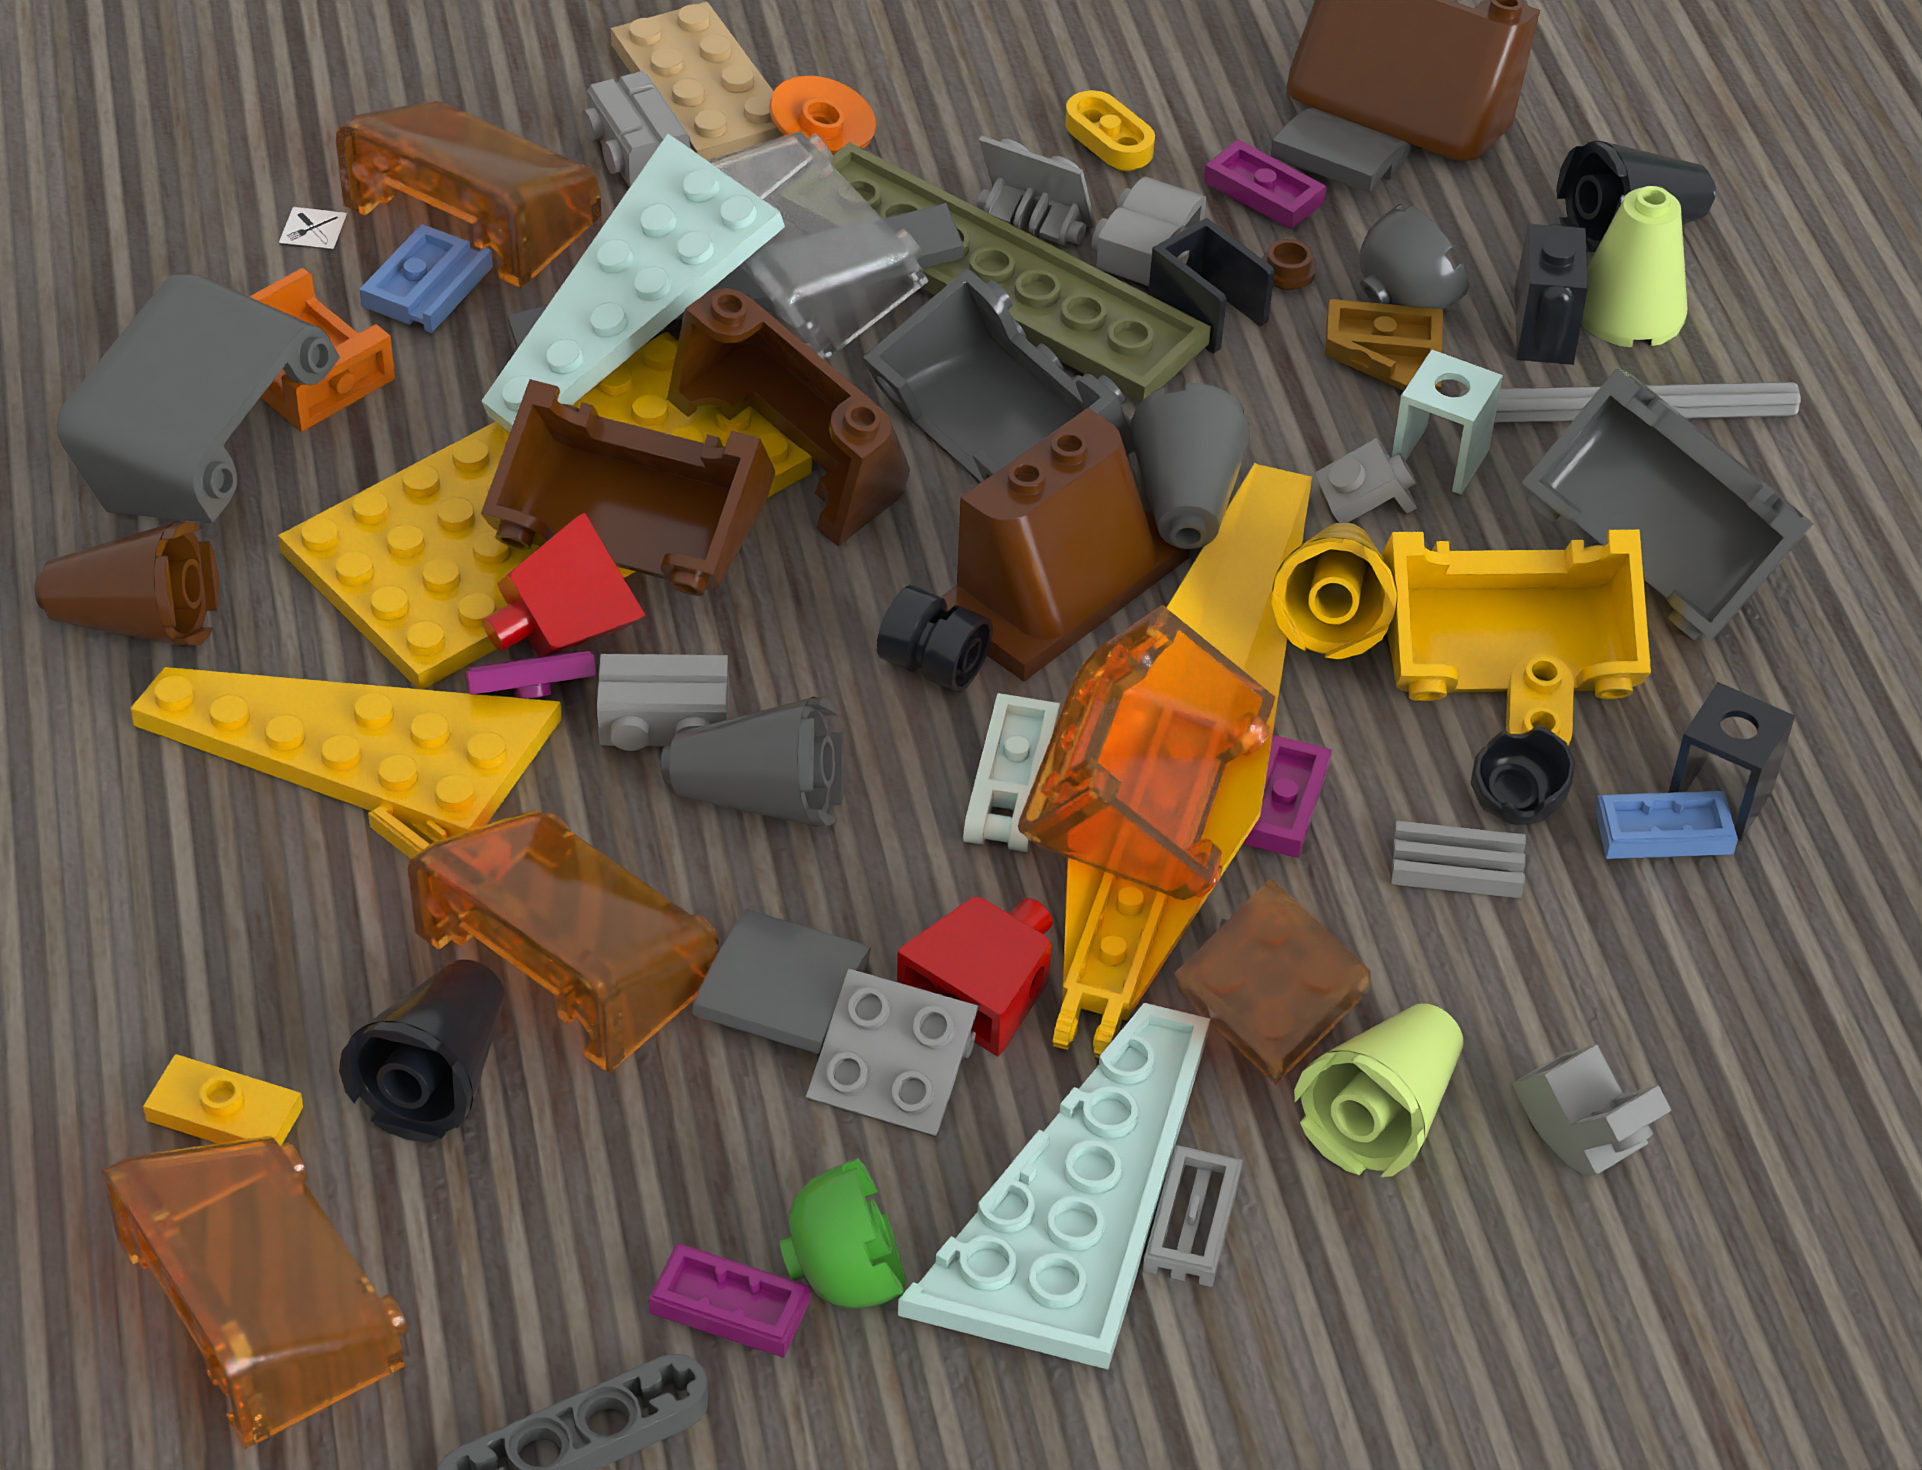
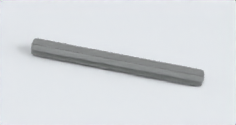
[1458,382,1801,423]

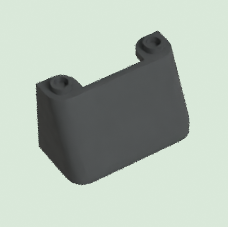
[57,274,340,523]
[1521,368,1813,640]

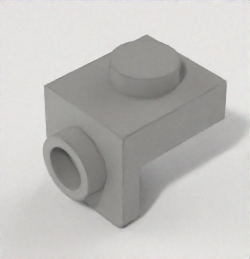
[1315,438,1417,523]

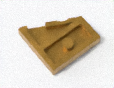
[1325,299,1443,392]

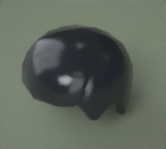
[1470,725,1575,825]

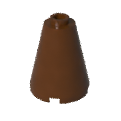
[35,521,219,647]

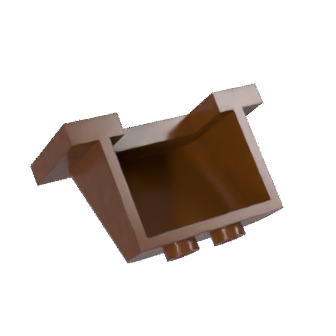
[941,408,1190,682]

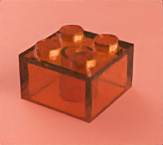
[1174,878,1371,1085]

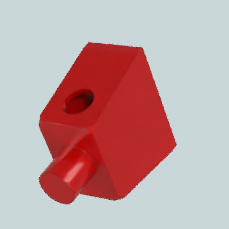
[482,513,645,657]
[896,897,1053,1057]

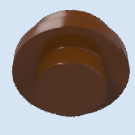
[1262,239,1317,290]

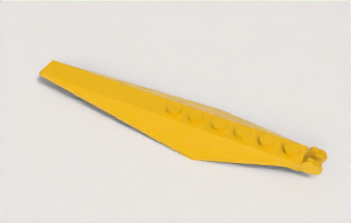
[1052,463,1312,1058]

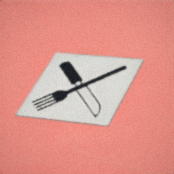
[279,207,347,249]

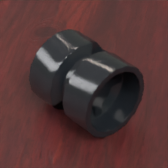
[877,585,993,692]

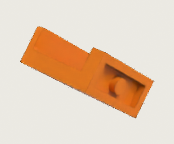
[249,268,395,432]

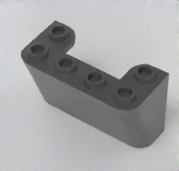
[863,268,1134,483]

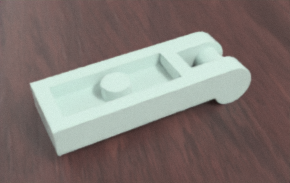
[963,693,1060,853]

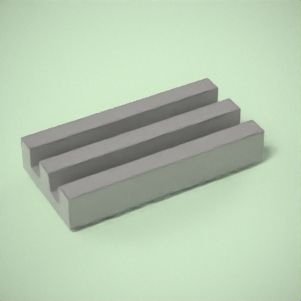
[1391,821,1526,899]
[1143,1145,1243,1287]

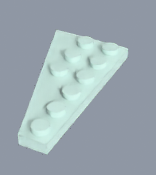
[481,134,785,433]
[898,1003,1210,1369]

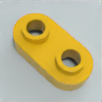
[1065,90,1155,171]
[1506,653,1574,747]

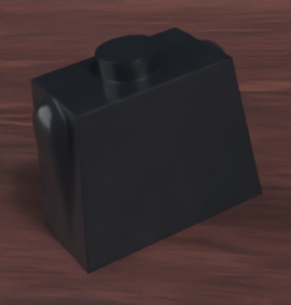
[1515,223,1588,365]

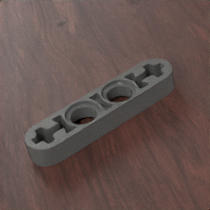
[437,1354,708,1470]

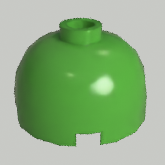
[780,1158,907,1309]

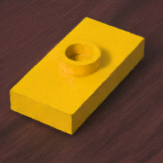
[143,1054,303,1161]

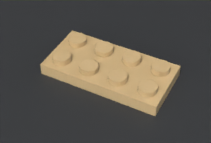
[610,2,791,164]

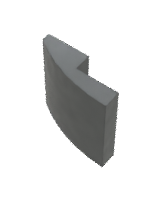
[1271,107,1413,193]
[692,909,871,1054]

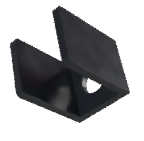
[1148,218,1275,354]
[1668,682,1795,841]

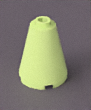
[1581,186,1688,347]
[1294,1004,1463,1177]

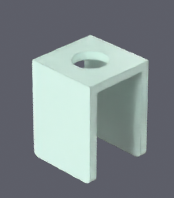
[1392,350,1503,495]

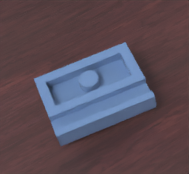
[359,224,493,333]

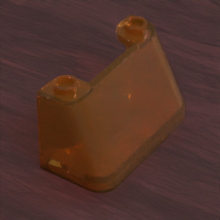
[336,100,602,288]
[1017,605,1276,900]
[407,810,719,1074]
[101,1136,408,1449]

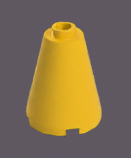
[1271,523,1398,659]

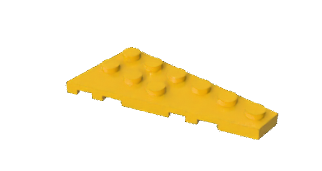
[130,667,562,847]

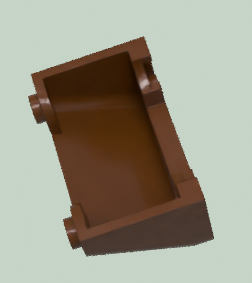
[1286,0,1540,161]
[667,288,910,546]
[481,379,775,596]

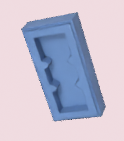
[1594,791,1738,859]

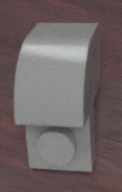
[1511,1044,1672,1175]

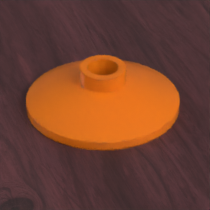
[769,76,876,156]

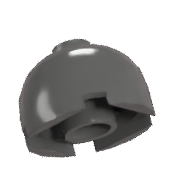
[1360,204,1469,311]

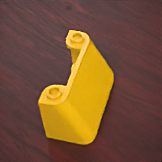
[1381,529,1651,702]

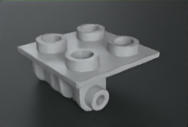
[977,135,1096,247]
[806,968,978,1137]

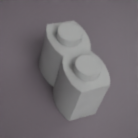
[1092,177,1206,286]

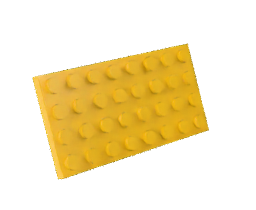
[278,332,812,690]

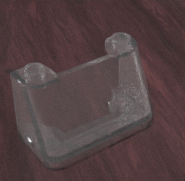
[707,131,928,361]

